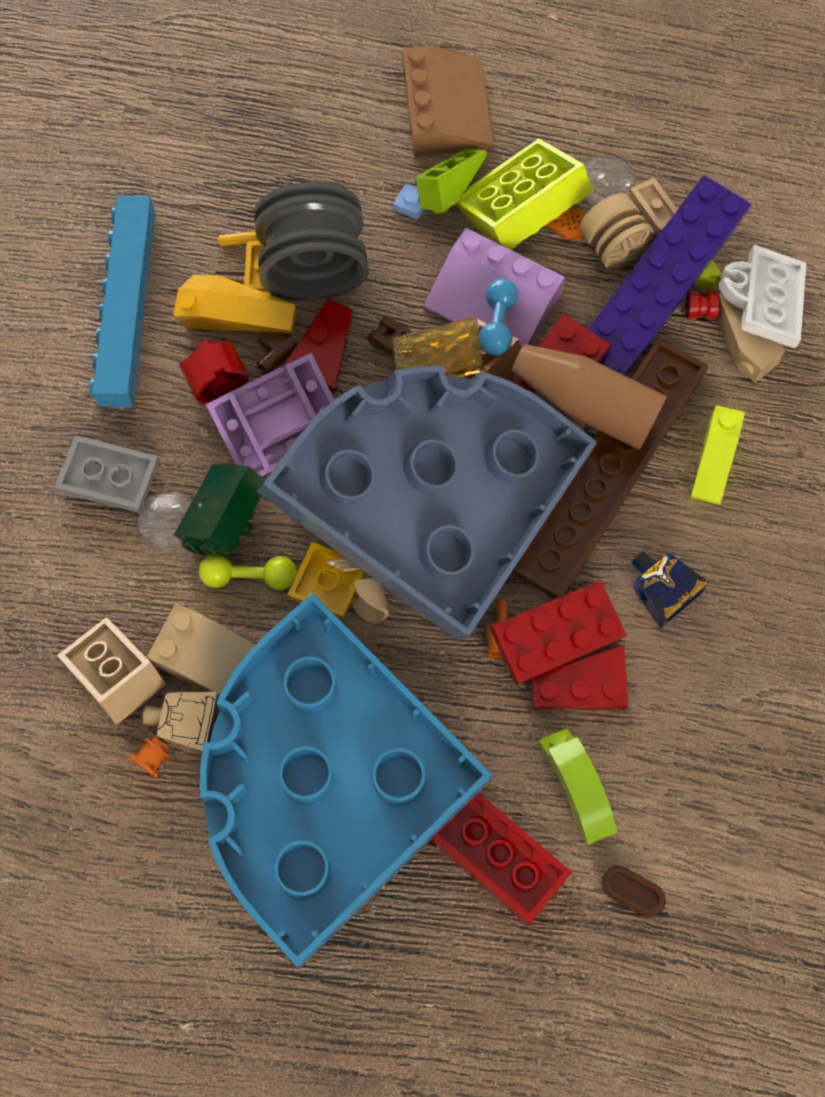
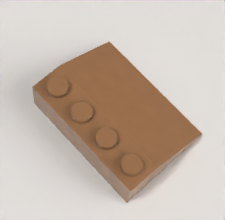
[402,45,494,156]

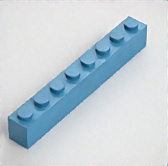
[89,196,156,407]

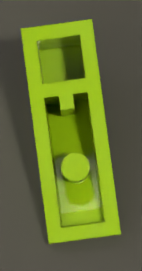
[416,149,487,214]

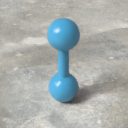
[479,278,518,356]

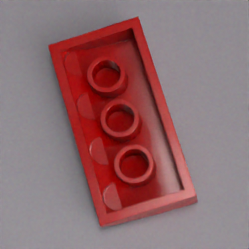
[430,793,572,927]

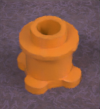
[128,737,170,778]

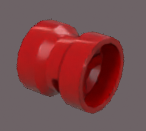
[685,291,719,320]

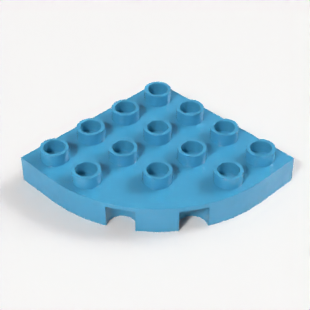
[200,592,492,969]

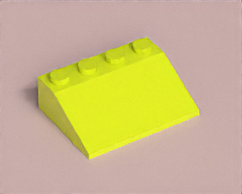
[455,138,593,250]

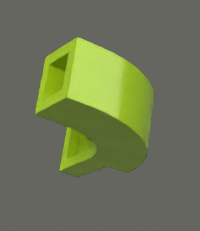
[538,728,618,845]

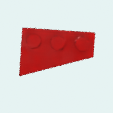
[285,298,353,393]
[531,645,628,710]

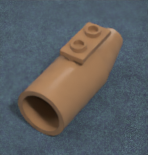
[512,344,667,450]

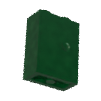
[174,464,265,556]

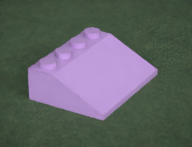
[423,228,565,347]

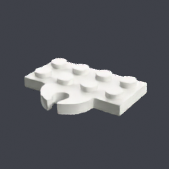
[719,245,806,348]

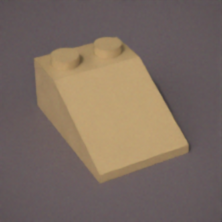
[146,603,256,696]
[57,617,166,725]

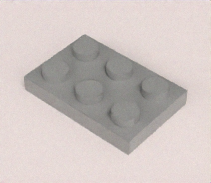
[54,435,160,513]

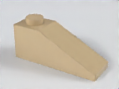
[717,293,786,383]

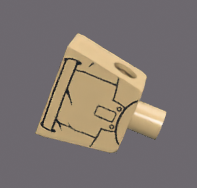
[143,692,220,756]

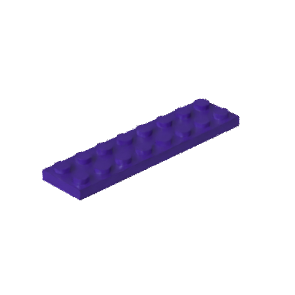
[588,175,751,376]

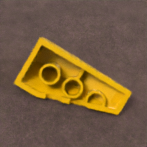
[173,275,297,333]

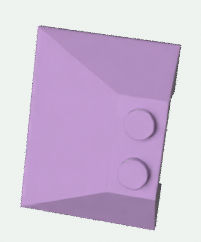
[205,353,334,477]

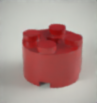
[179,340,249,405]

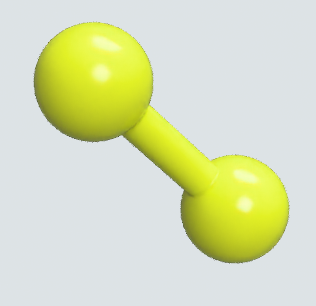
[199,554,297,591]

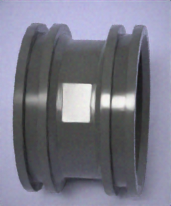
[254,182,369,300]

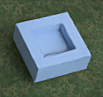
[393,183,424,220]

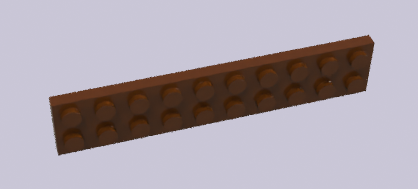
[511,339,709,599]

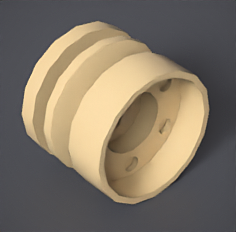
[579,193,655,270]

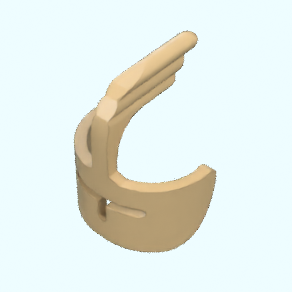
[326,557,389,624]

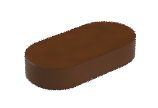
[601,866,666,918]

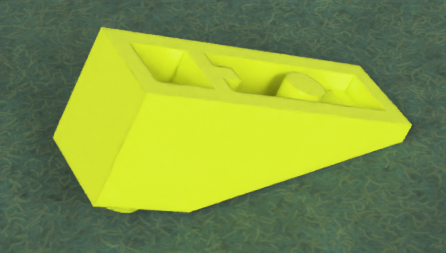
[690,405,745,505]

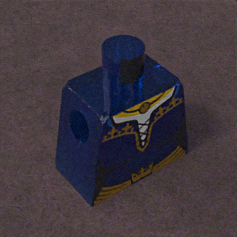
[631,551,708,628]

